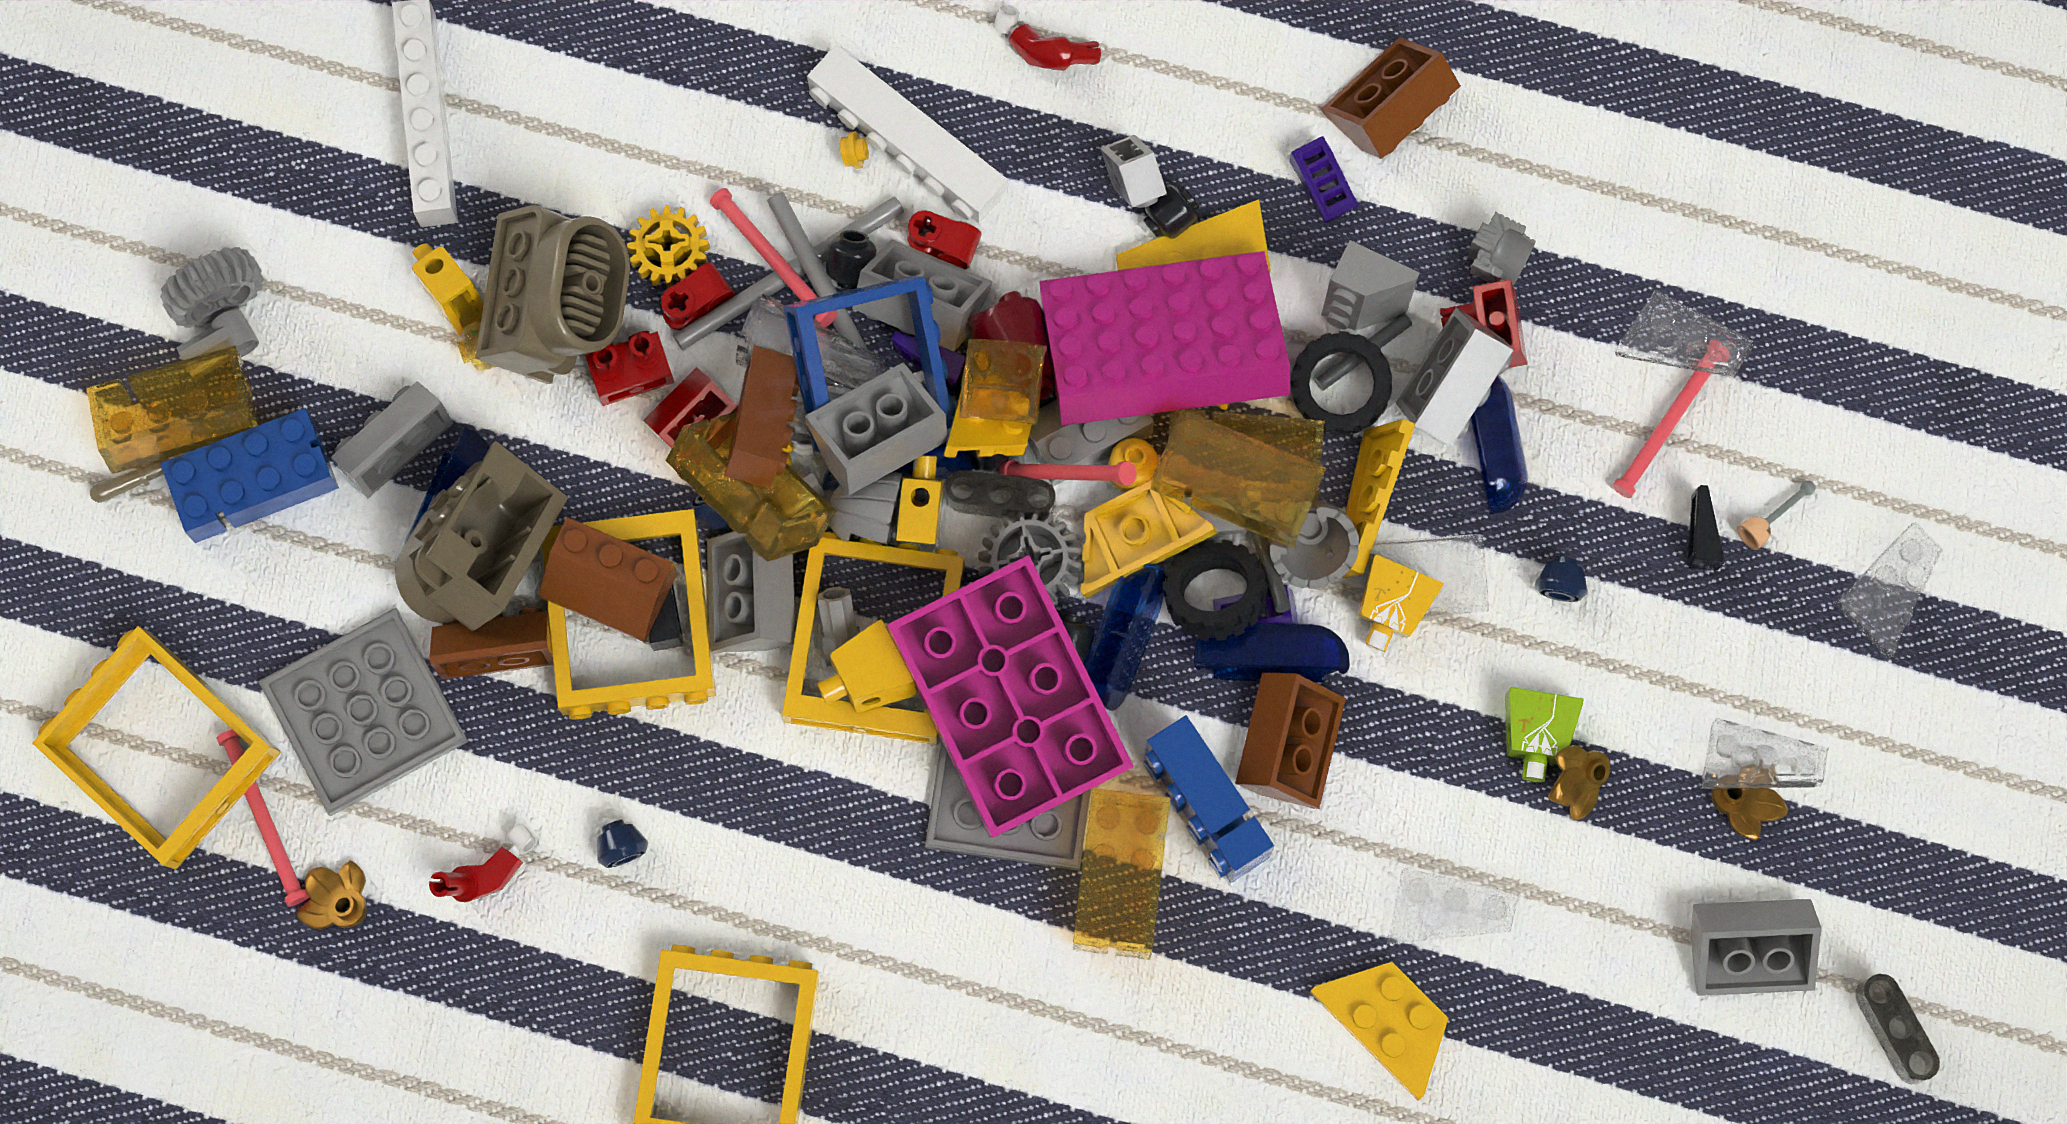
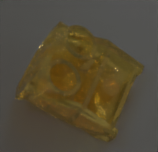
[959,339,1047,425]

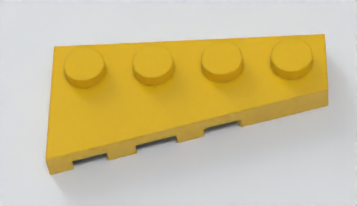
[1116,199,1271,274]
[1342,419,1415,578]

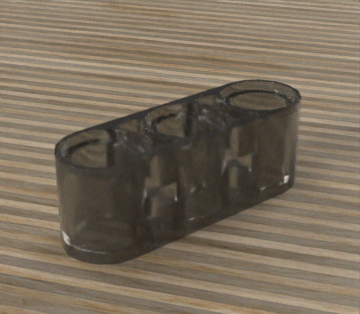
[945,470,1056,521]
[1855,973,1940,1084]

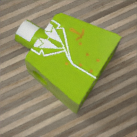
[1505,687,1584,782]

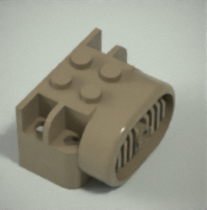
[475,205,630,384]
[395,441,568,631]

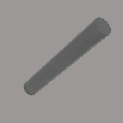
[1315,313,1413,391]
[1247,510,1291,613]

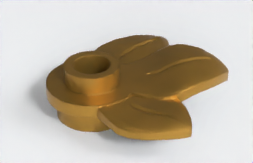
[1548,745,1610,821]
[1711,766,1788,840]
[296,860,367,930]

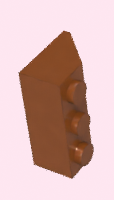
[1321,37,1461,159]
[538,517,677,642]
[429,608,554,680]
[1235,672,1346,809]

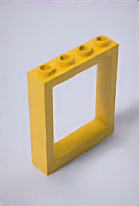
[542,509,717,720]
[782,532,965,745]
[32,626,281,870]
[633,945,820,1124]

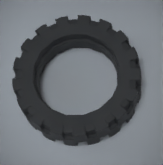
[1291,331,1392,435]
[1162,539,1268,641]

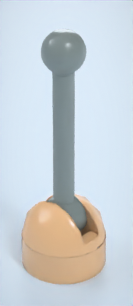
[1737,481,1816,550]

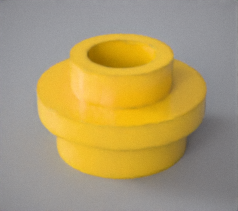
[840,131,869,169]

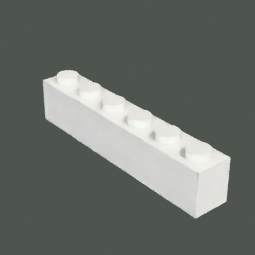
[392,0,458,227]
[807,44,1008,224]

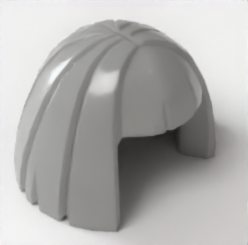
[828,472,903,546]
[1270,499,1359,589]

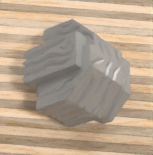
[1467,212,1536,286]

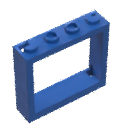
[783,276,956,459]

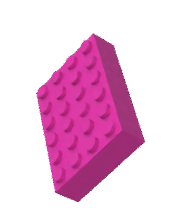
[1039,251,1290,426]
[886,555,1134,838]

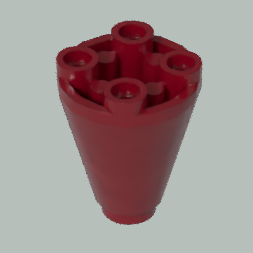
[968,291,1054,402]

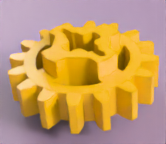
[627,205,710,288]

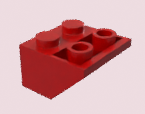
[643,367,738,472]

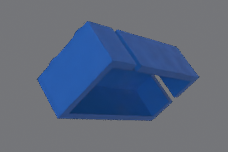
[160,408,339,543]
[1143,715,1275,883]

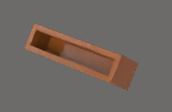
[724,345,800,489]

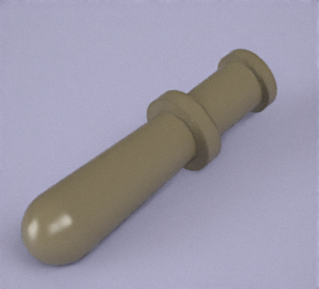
[90,455,169,503]

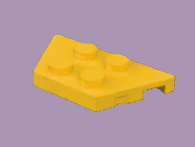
[943,349,1037,458]
[1080,479,1218,599]
[1309,962,1449,1101]

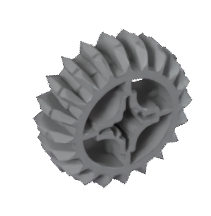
[160,247,264,328]
[978,509,1082,607]

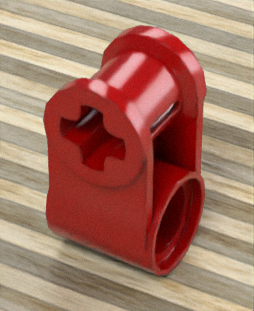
[907,210,982,270]
[661,262,735,330]

